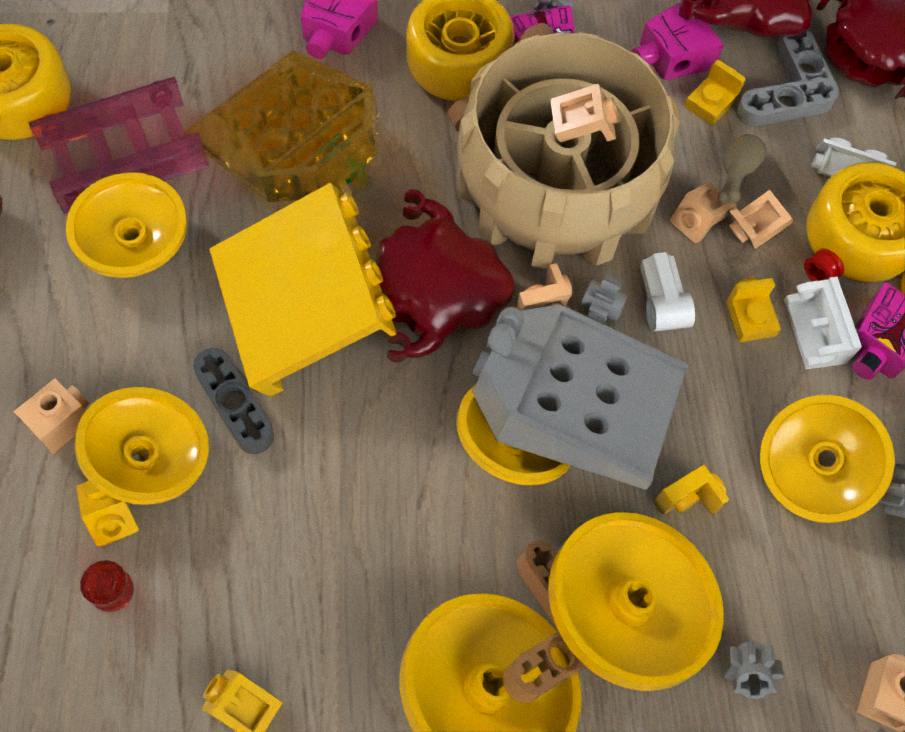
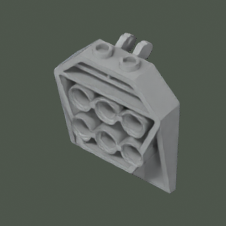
[472,304,688,490]

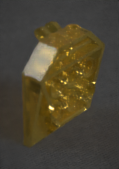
[184,50,379,202]

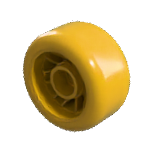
[406,0,515,101]
[0,23,72,141]
[806,162,905,283]

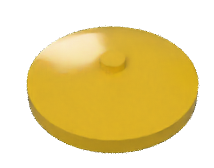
[548,512,724,691]
[399,593,582,732]

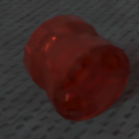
[80,560,134,612]

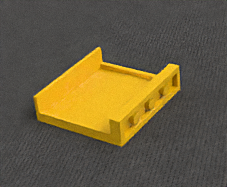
[209,182,397,397]

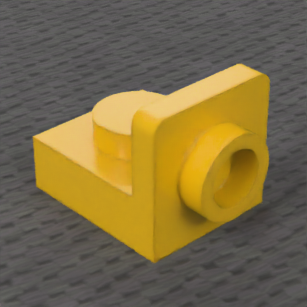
[684,60,746,126]
[726,277,781,342]
[654,464,729,515]
[201,669,283,732]

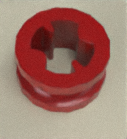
[804,248,844,282]

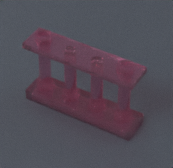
[28,76,209,214]

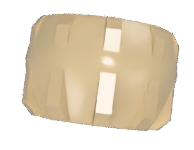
[457,32,680,269]

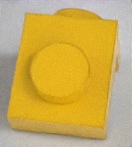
[76,480,139,547]

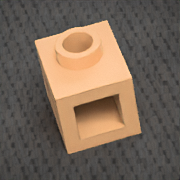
[13,378,90,454]
[857,654,905,732]

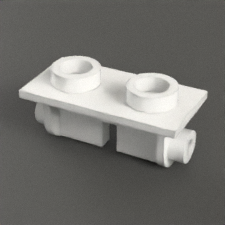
[811,138,896,177]

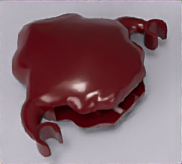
[678,0,813,38]
[816,0,905,110]
[376,189,515,363]

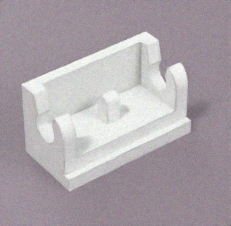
[784,277,862,369]

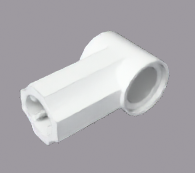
[639,252,695,332]

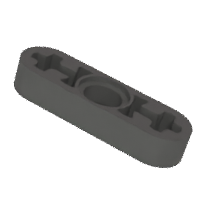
[193,348,274,454]

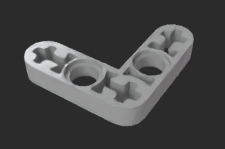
[736,29,839,126]

